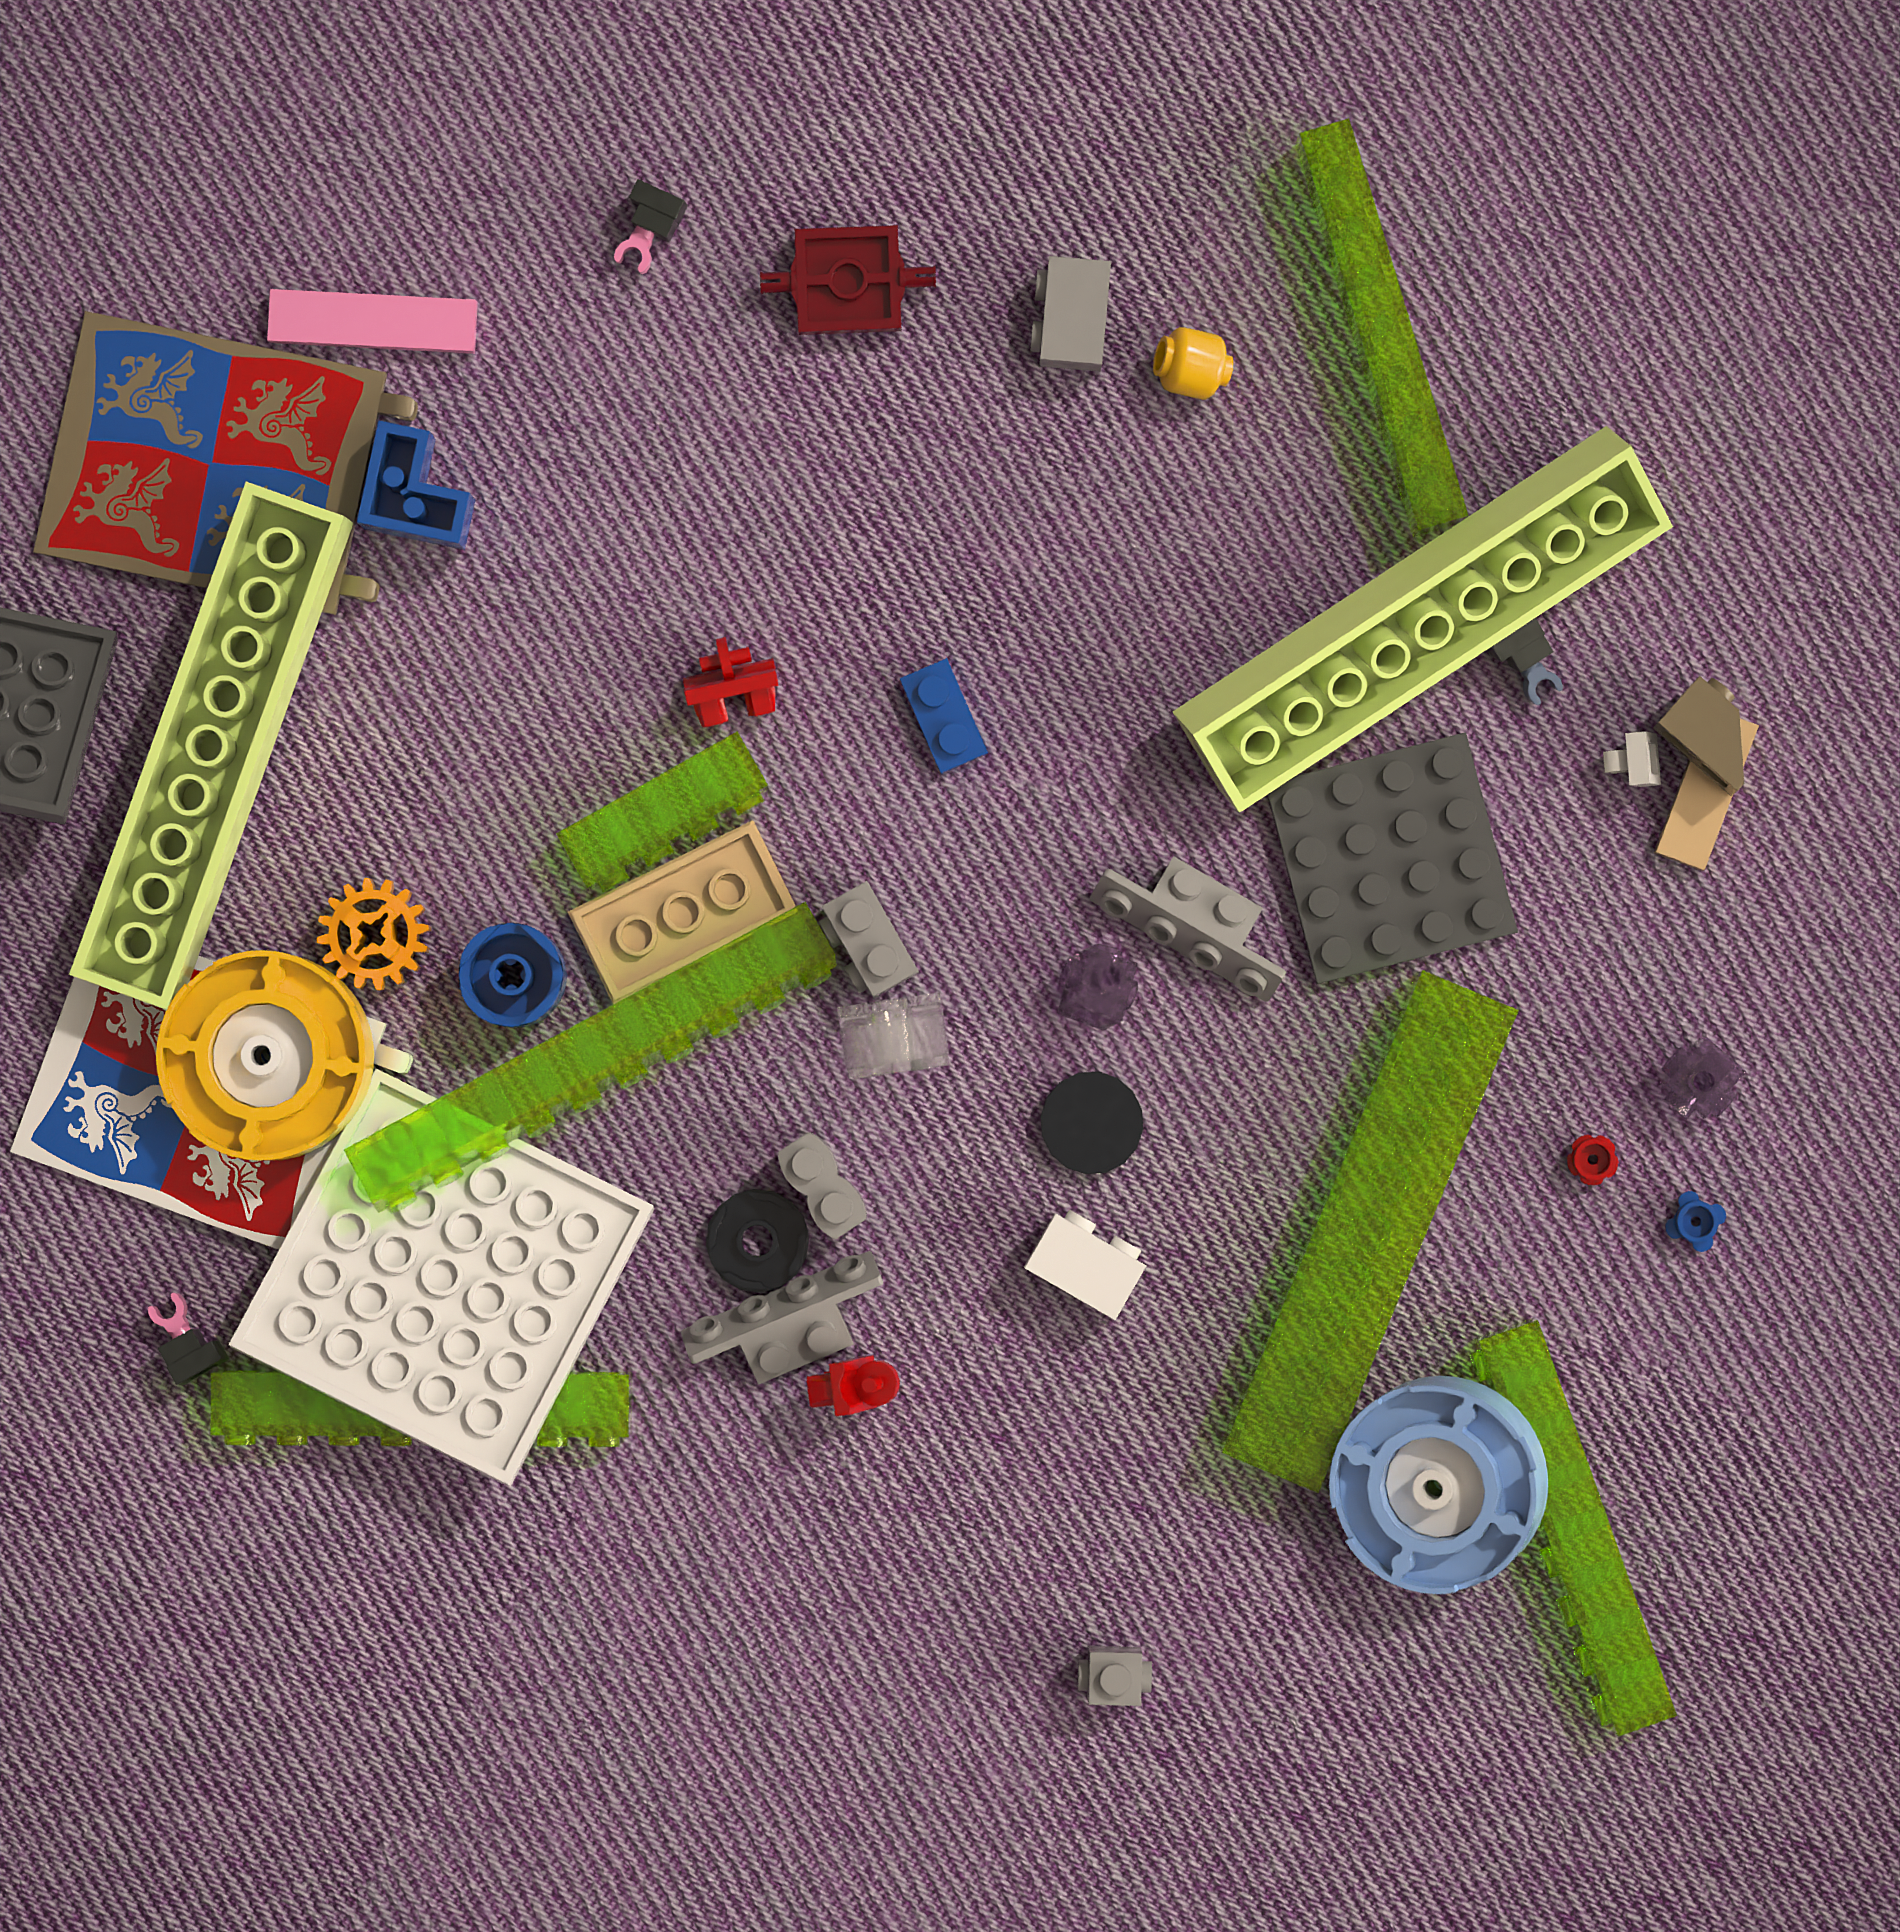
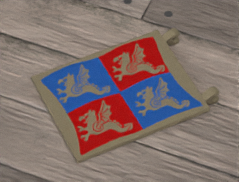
[33,311,418,615]

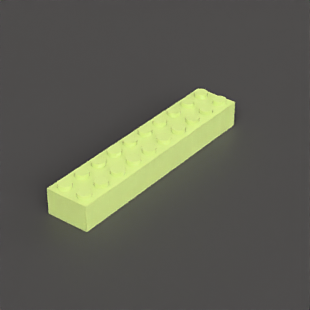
[1173,426,1673,813]
[69,482,354,1010]

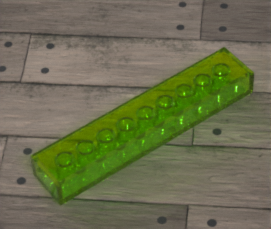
[1219,970,1519,1493]

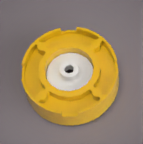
[156,950,374,1160]

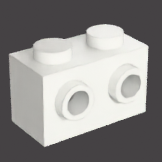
[1024,1209,1146,1320]

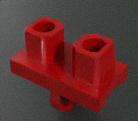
[683,637,779,728]
[807,1355,900,1416]

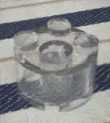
[837,992,949,1079]

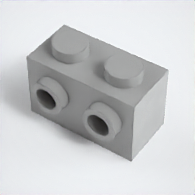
[818,881,919,998]

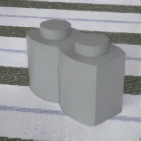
[778,1132,867,1239]

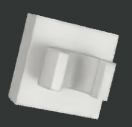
[1603,731,1661,787]

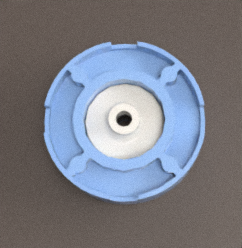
[1329,1376,1548,1594]

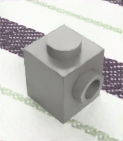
[1078,1646,1152,1706]

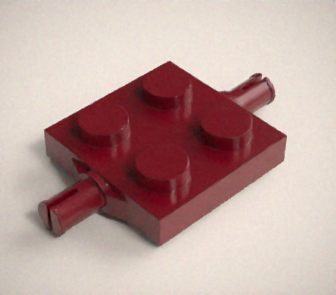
[760,225,936,335]

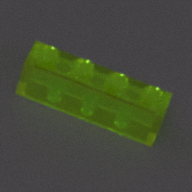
[556,731,770,893]

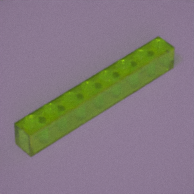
[1295,118,1469,537]
[1470,1318,1677,1737]
[210,1370,632,1447]

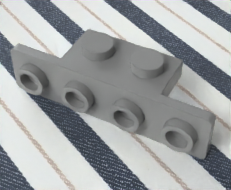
[1090,856,1286,1002]
[681,1251,883,1385]

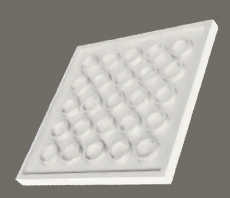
[229,1069,654,1487]

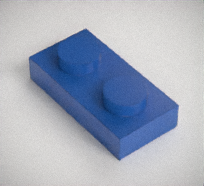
[900,658,988,774]

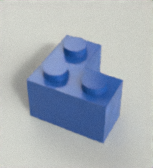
[357,421,476,550]

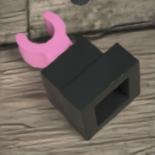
[614,179,688,274]
[148,1293,229,1385]

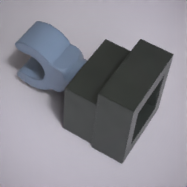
[1487,618,1563,705]

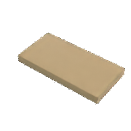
[568,820,799,1005]

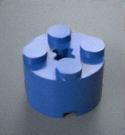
[459,923,568,1028]

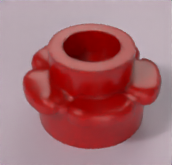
[1567,1134,1619,1185]

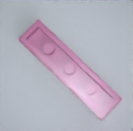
[267,289,478,354]

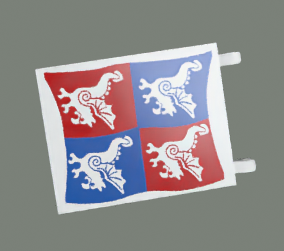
[10,956,413,1250]

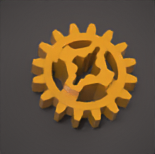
[317,878,431,991]

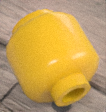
[1153,327,1233,400]

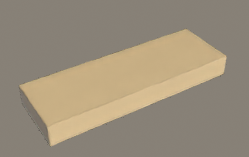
[1654,718,1759,871]

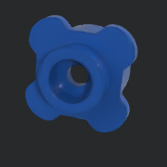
[1665,1191,1726,1252]

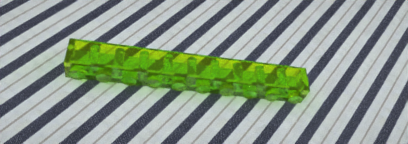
[344,901,837,1213]

